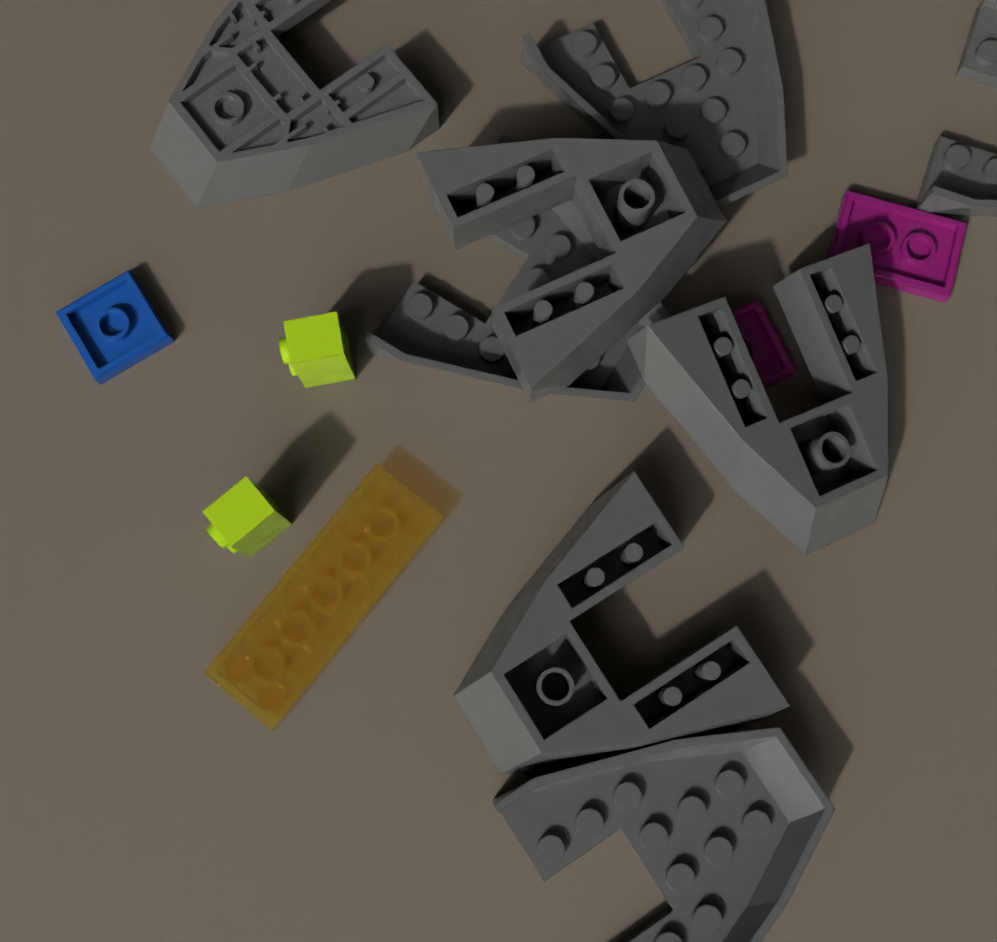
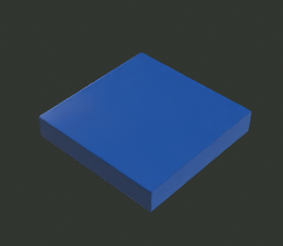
[56,269,175,385]

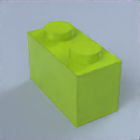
[279,311,356,388]
[202,476,292,557]

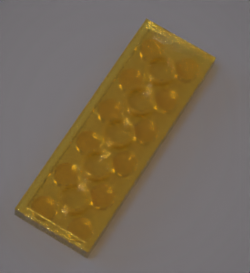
[203,464,445,731]

